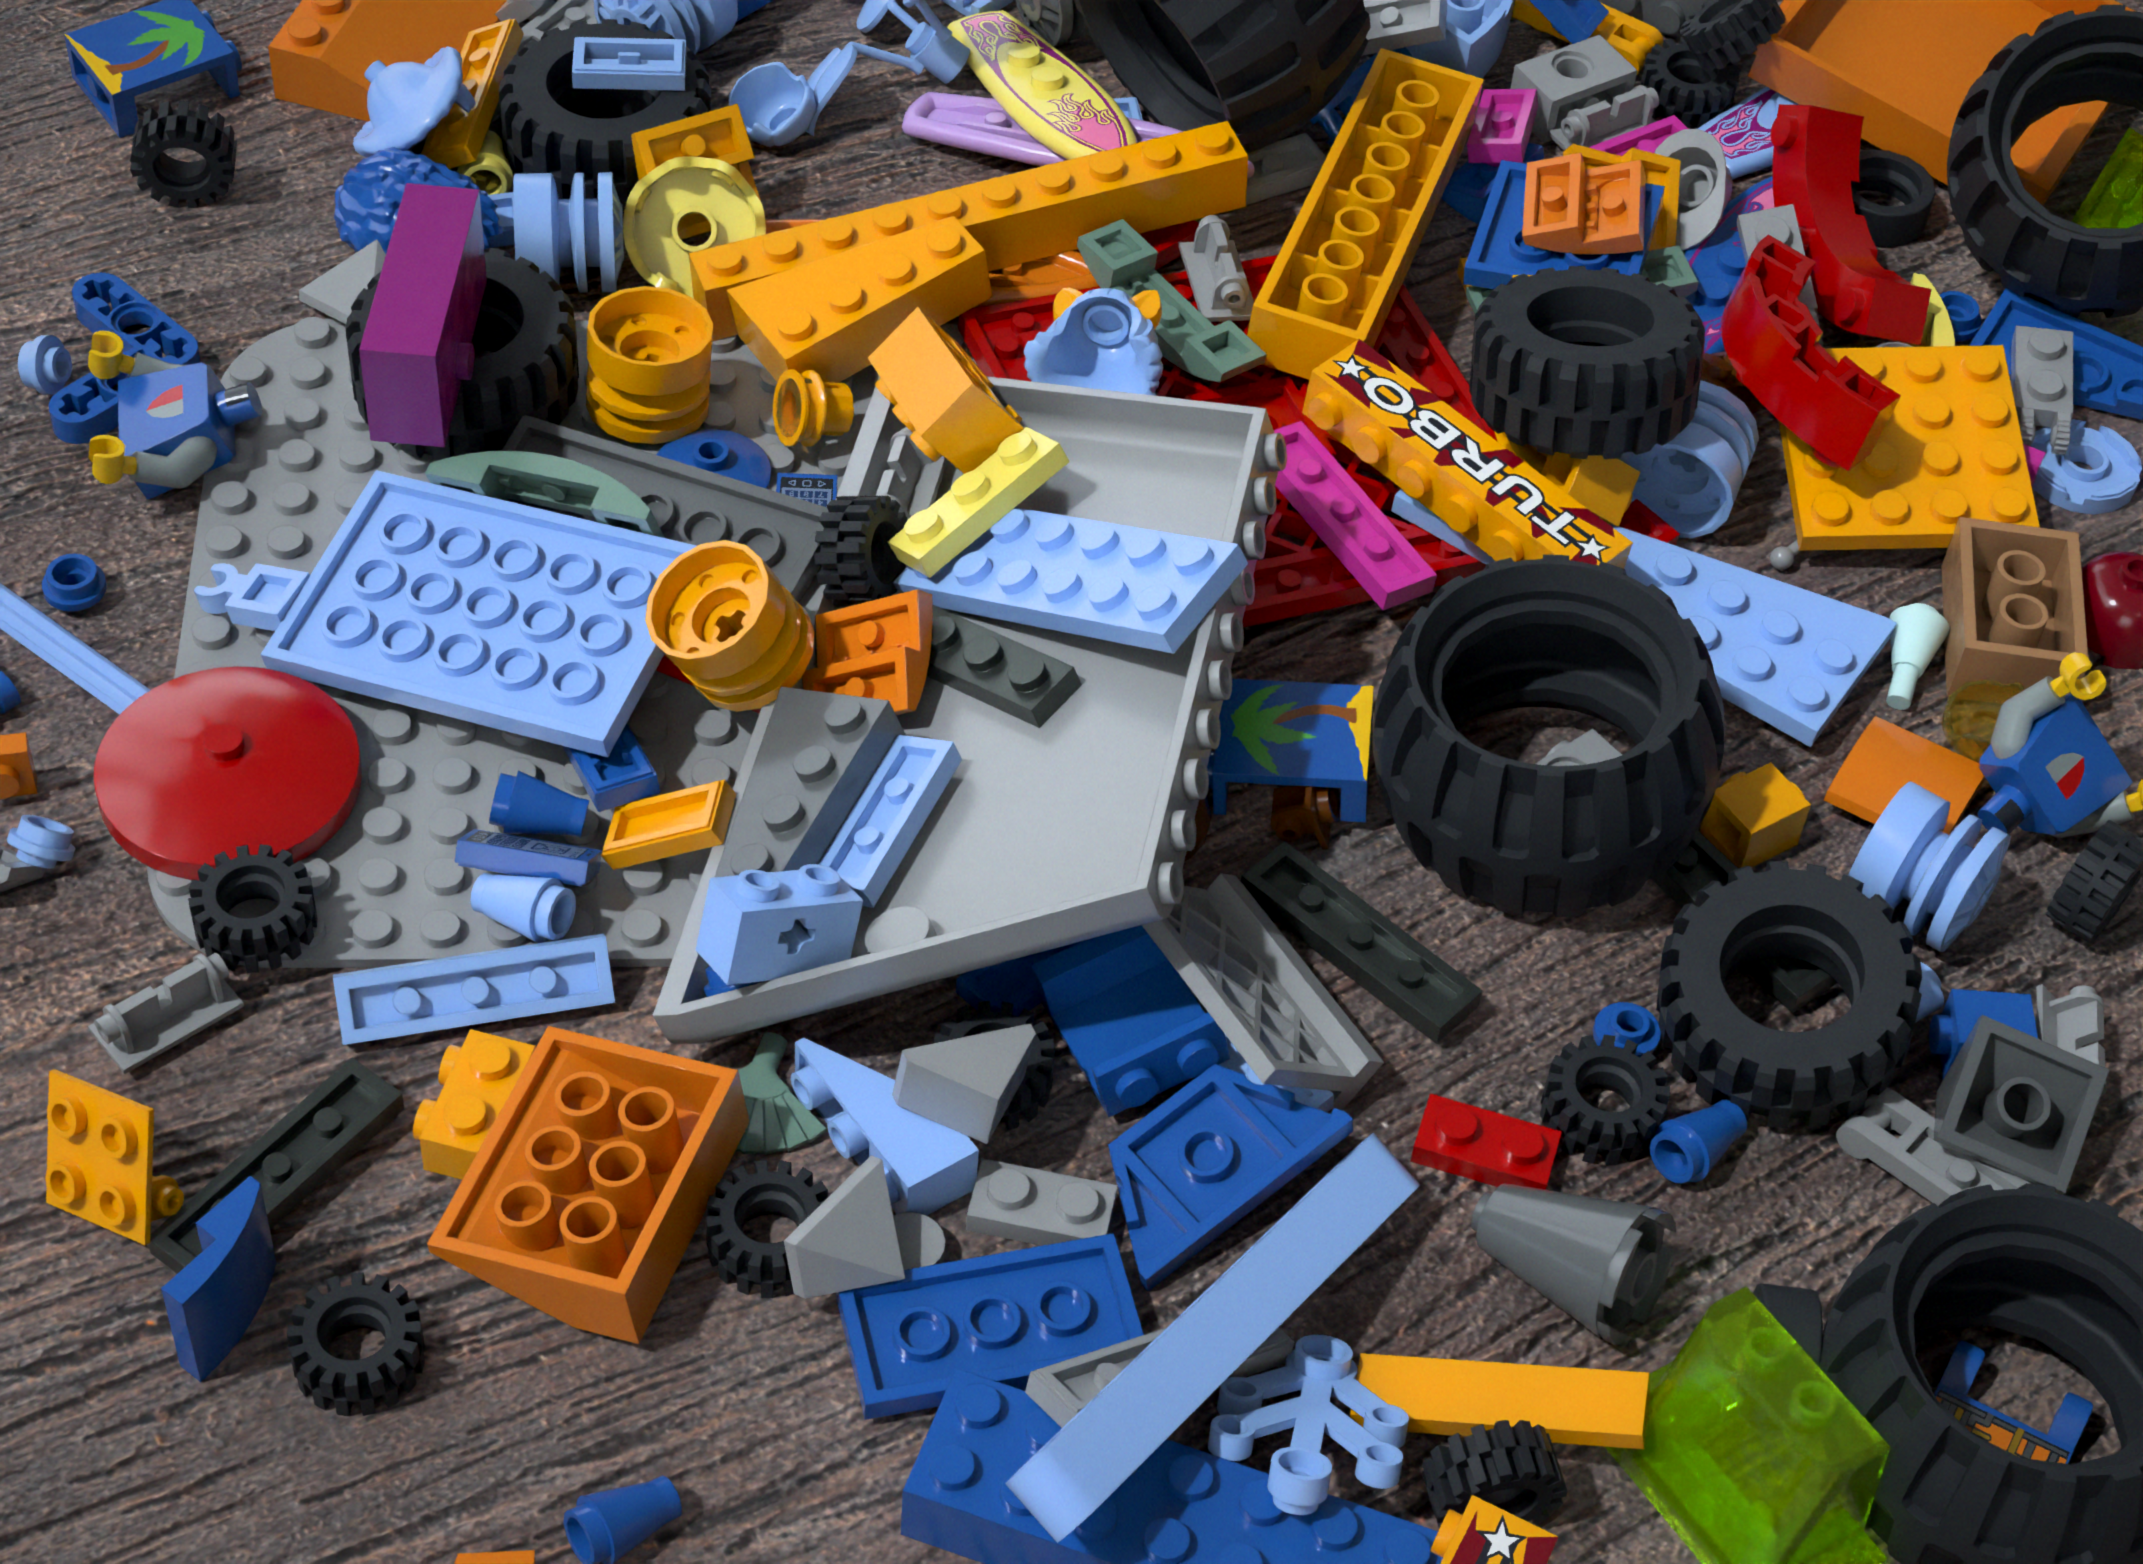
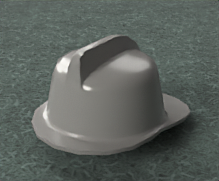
[1654,129,1733,251]

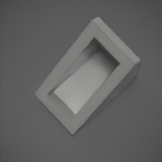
[892,1023,1036,1144]

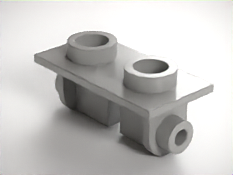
[1548,85,1659,151]
[1179,215,1254,322]
[876,427,948,528]
[88,953,244,1074]
[2035,984,2107,1104]

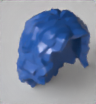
[334,147,503,254]

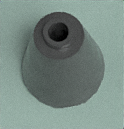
[1471,1183,1676,1345]

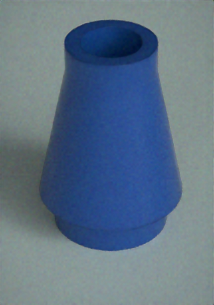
[489,770,590,838]
[1650,1100,1747,1183]
[564,1475,682,1564]

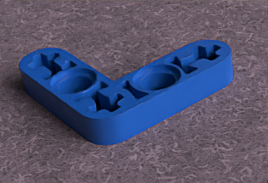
[49,272,201,444]

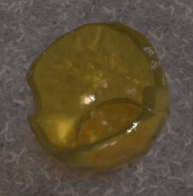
[1942,679,2025,763]

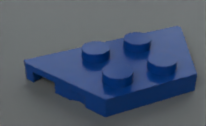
[1108,1064,1353,1291]

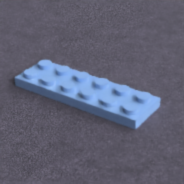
[893,507,1248,654]

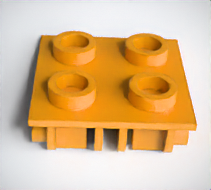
[45,1069,184,1245]

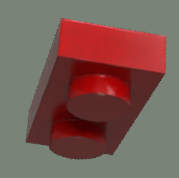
[1410,1093,1562,1190]

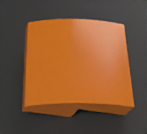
[1522,153,1646,254]
[802,589,933,716]
[1823,716,1985,835]

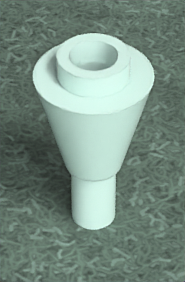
[1886,603,1950,710]

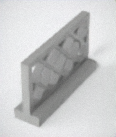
[1142,873,1384,1110]

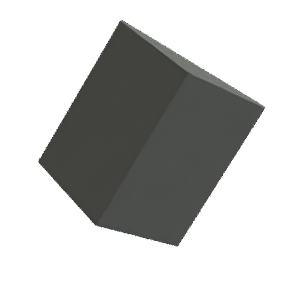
[1933,1015,2109,1195]

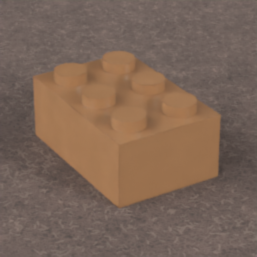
[1941,517,2088,704]

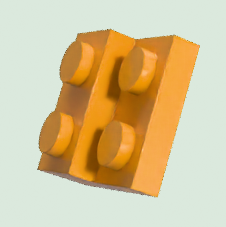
[413,1029,535,1180]

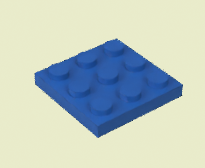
[1463,160,1665,290]

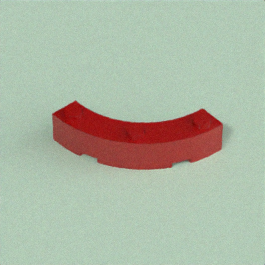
[1770,104,1932,345]
[1721,234,1901,471]

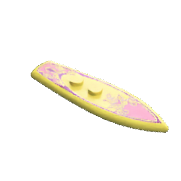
[947,10,1137,160]

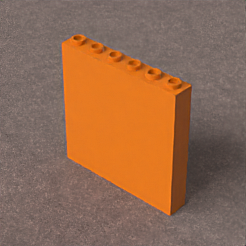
[1747,0,2136,206]

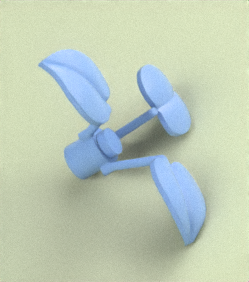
[806,0,970,136]

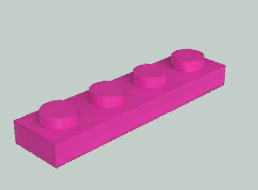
[1274,421,1437,610]

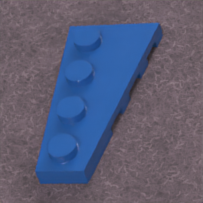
[1969,288,2143,420]

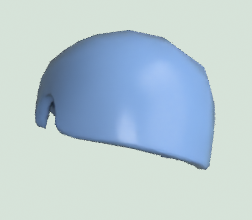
[728,62,817,147]

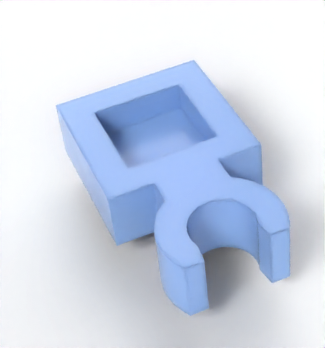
[194,563,310,631]

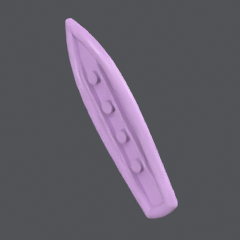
[902,92,1255,179]

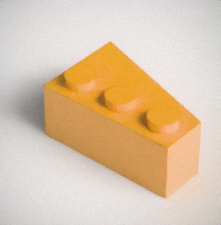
[868,307,1025,474]

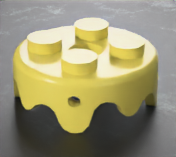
[623,156,766,299]

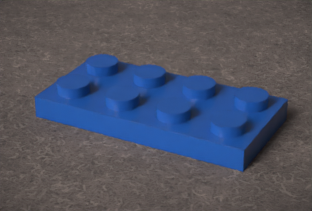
[836,1233,1144,1420]

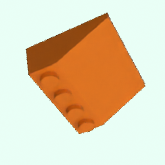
[268,0,507,122]
[427,1026,750,1344]

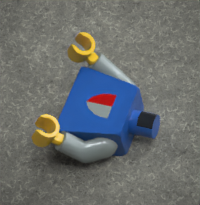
[88,331,263,500]
[1978,652,2143,838]

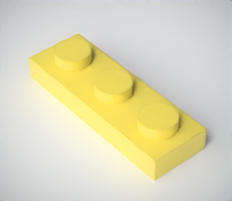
[887,427,1070,578]

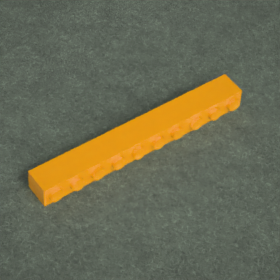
[689,121,1248,341]

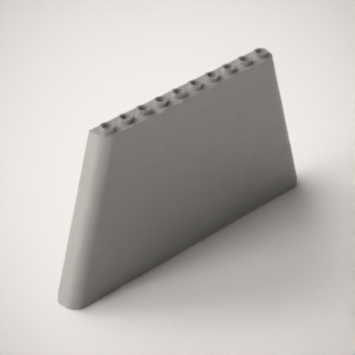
[653,376,1287,1045]

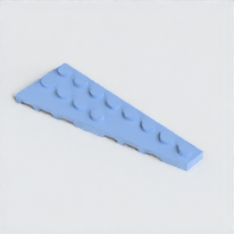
[1391,489,1897,747]

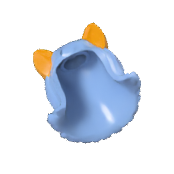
[1023,287,1163,396]

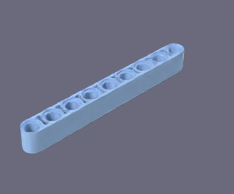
[1005,1133,1420,1543]

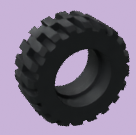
[499,19,711,216]
[346,248,579,461]
[1469,266,1705,459]
[1656,861,1922,1128]

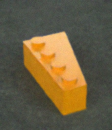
[727,216,993,383]

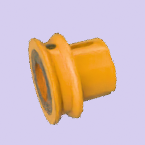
[773,369,854,447]

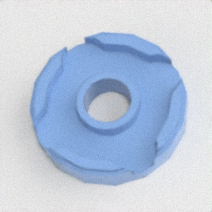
[2031,419,2142,515]

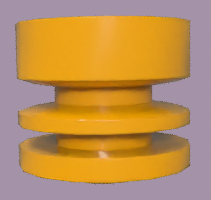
[586,286,713,444]
[645,540,815,712]

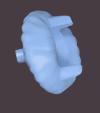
[353,46,476,157]

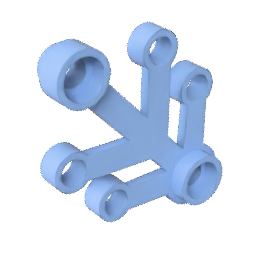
[1208,1335,1409,1515]

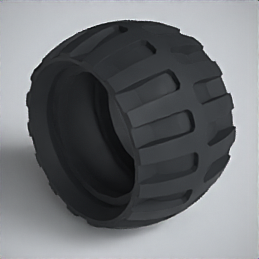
[1074,0,1371,154]
[1947,5,2143,318]
[1373,555,1725,917]
[1816,1183,2143,1564]

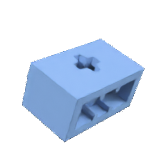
[695,864,863,985]

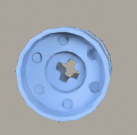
[594,0,738,55]
[513,172,624,293]
[1618,380,1759,538]
[1849,781,2011,952]

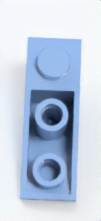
[791,1038,979,1216]

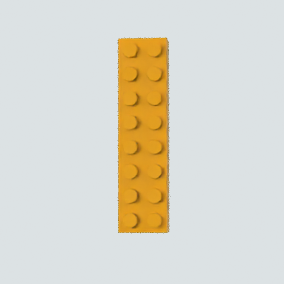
[1247,48,1484,380]

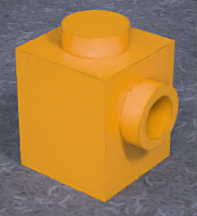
[1700,762,1811,868]

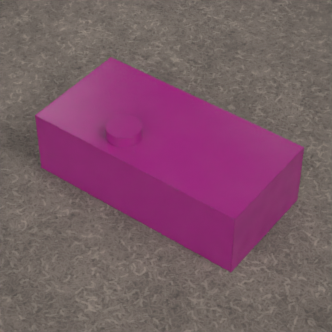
[359,183,487,447]

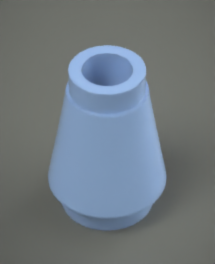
[470,873,576,943]

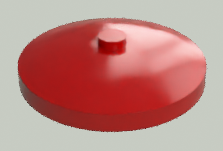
[94,666,362,881]

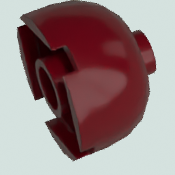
[2081,551,2143,670]

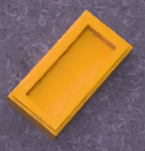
[601,779,736,870]

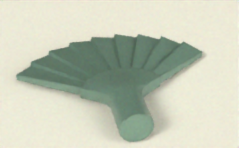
[735,1032,827,1155]

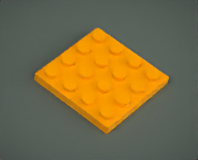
[1779,345,2040,551]

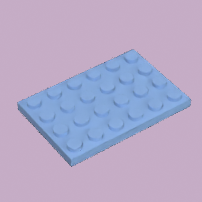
[260,470,696,757]

